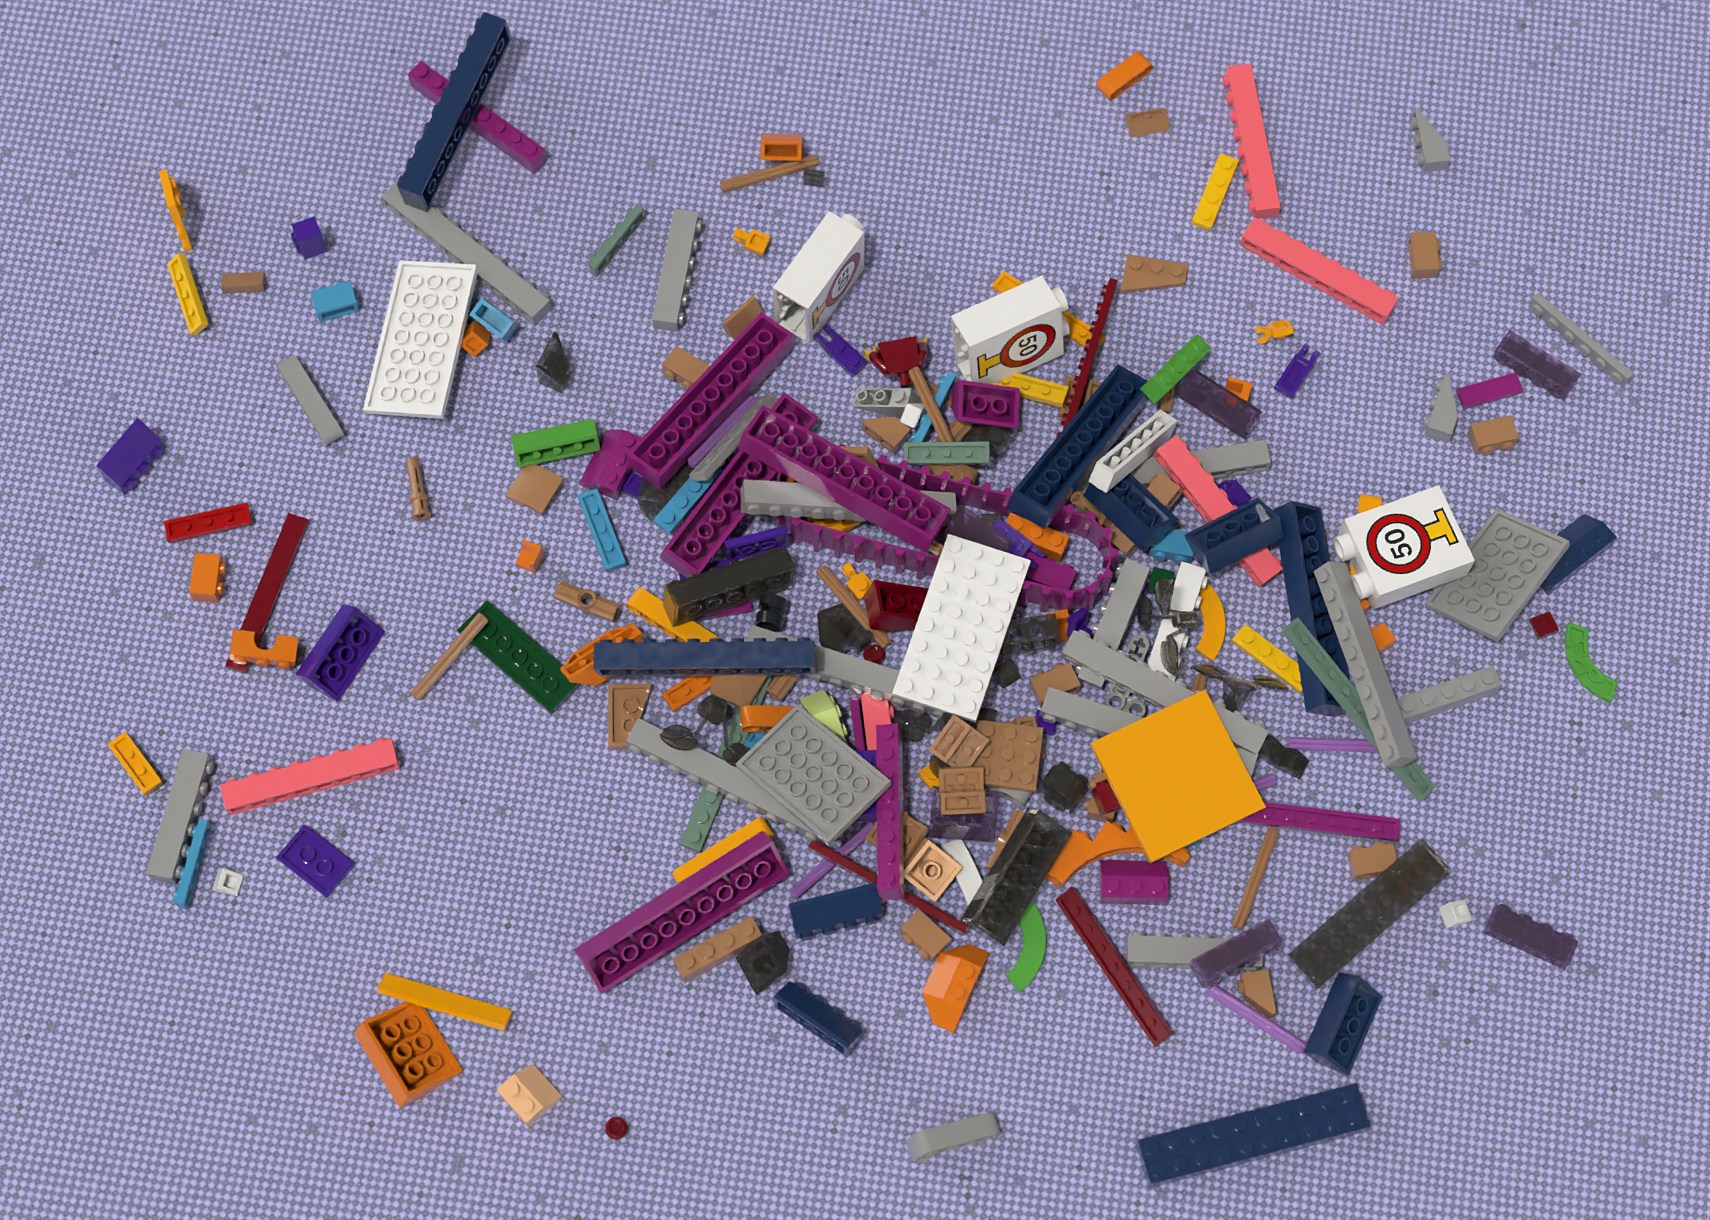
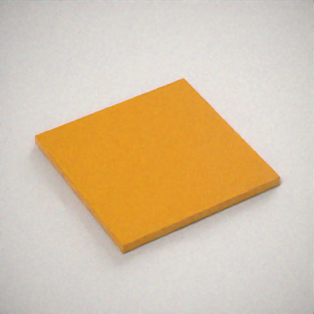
[1090,690,1266,863]

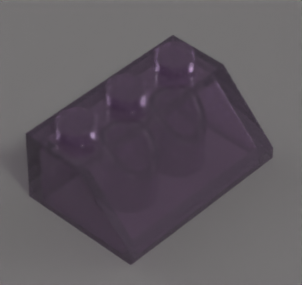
[945,504,1013,554]
[929,786,998,842]

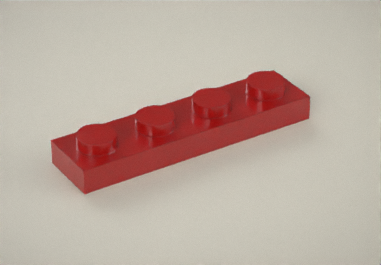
[164,503,253,543]

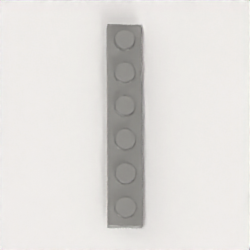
[1528,293,1633,387]
[689,394,778,481]

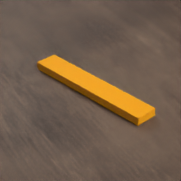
[992,271,1106,350]
[377,973,512,1031]

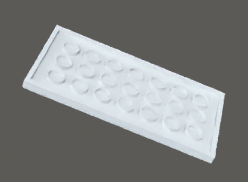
[363,260,479,419]
[892,534,1031,723]

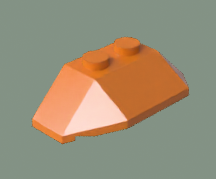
[560,623,643,686]
[922,944,989,1034]

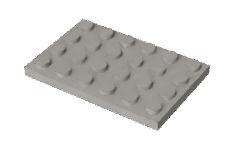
[1425,509,1570,642]
[736,704,892,846]

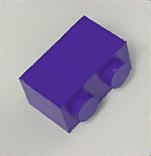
[290,216,328,260]

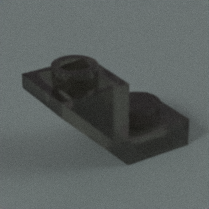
[1258,735,1309,779]

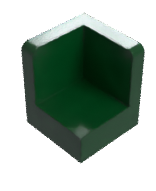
[1148,567,1174,602]

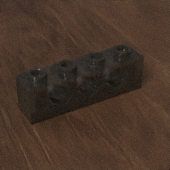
[999,613,1060,656]

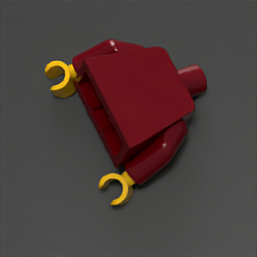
[864,336,928,388]

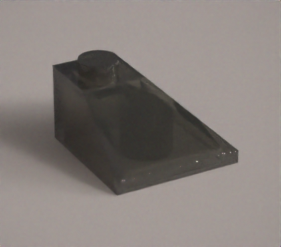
[535,332,572,393]
[964,424,1020,461]
[817,603,869,654]
[735,931,790,996]

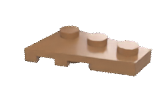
[1120,254,1188,294]
[608,683,652,749]

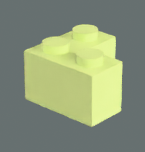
[800,690,848,744]

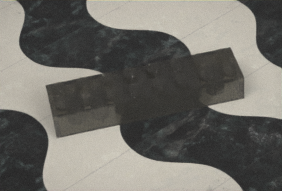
[1286,838,1452,990]

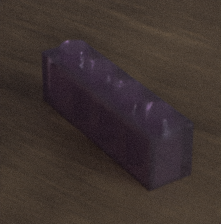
[1493,330,1581,401]
[1176,367,1262,439]
[1482,904,1579,970]
[1189,919,1283,988]

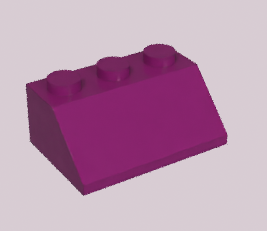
[951,380,1020,429]
[579,429,642,500]
[1099,860,1168,905]

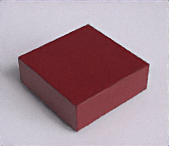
[1529,611,1559,640]

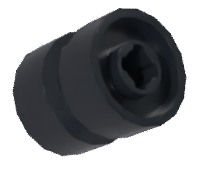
[754,594,788,632]

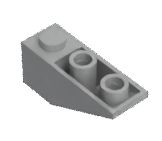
[1410,109,1450,172]
[1423,373,1458,443]
[852,388,922,418]

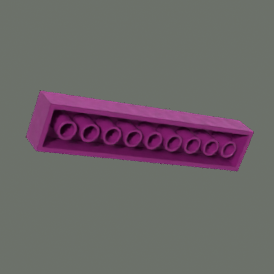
[627,312,794,489]
[660,392,818,583]
[738,405,951,553]
[574,830,790,993]

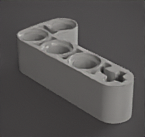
[1105,635,1149,718]
[906,1112,1001,1163]

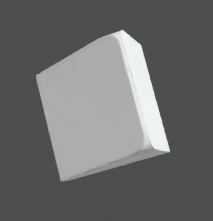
[901,403,926,428]
[212,868,244,896]
[1439,900,1472,928]

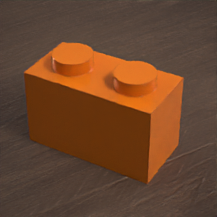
[761,133,803,161]
[189,553,227,602]

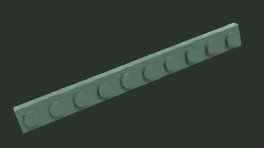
[1281,617,1435,802]
[680,675,774,853]

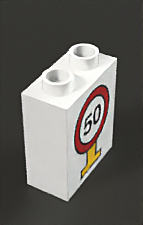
[773,211,864,344]
[951,276,1070,384]
[1333,485,1475,610]

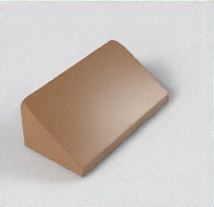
[1125,108,1169,137]
[221,271,264,294]
[723,296,763,340]

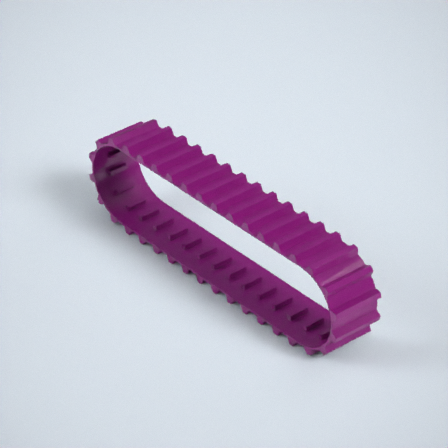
[776,444,1118,614]

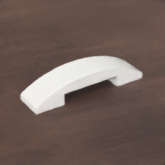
[940,838,996,926]

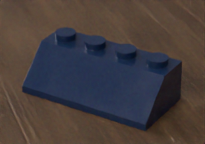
[1084,473,1178,550]
[1184,498,1284,574]
[1540,514,1617,595]
[789,882,882,941]
[1304,972,1383,1076]
[773,981,863,1058]

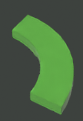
[1564,622,1618,703]
[1006,901,1046,993]

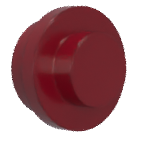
[863,644,885,664]
[605,1117,628,1140]

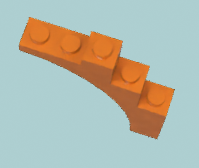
[1043,821,1191,889]

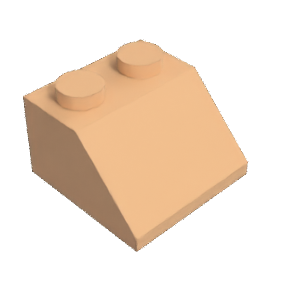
[904,837,962,902]
[496,1064,563,1128]

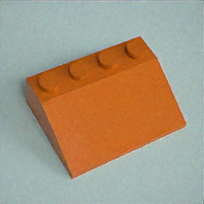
[354,1002,463,1108]

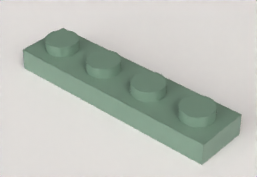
[588,203,645,278]
[904,442,989,465]

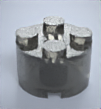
[1037,762,1089,813]

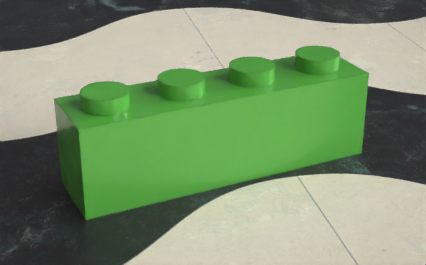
[1140,334,1212,404]
[511,419,600,468]

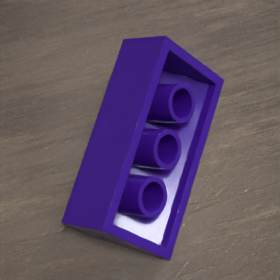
[295,604,385,702]

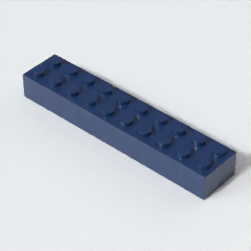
[397,12,512,212]
[1008,364,1149,529]
[1273,501,1350,717]
[593,637,817,676]
[1136,1083,1370,1189]

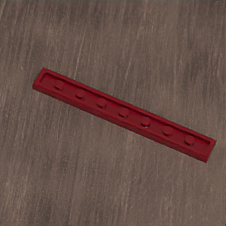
[225,513,309,674]
[808,840,968,936]
[1055,887,1174,1047]

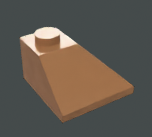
[710,675,768,708]

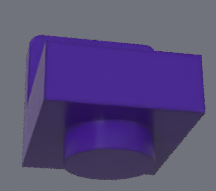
[1217,480,1252,507]
[1066,607,1094,639]

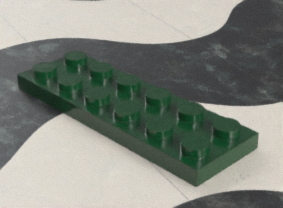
[457,600,581,714]

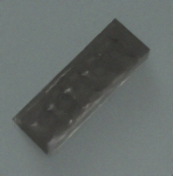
[663,546,795,627]
[960,808,1072,946]

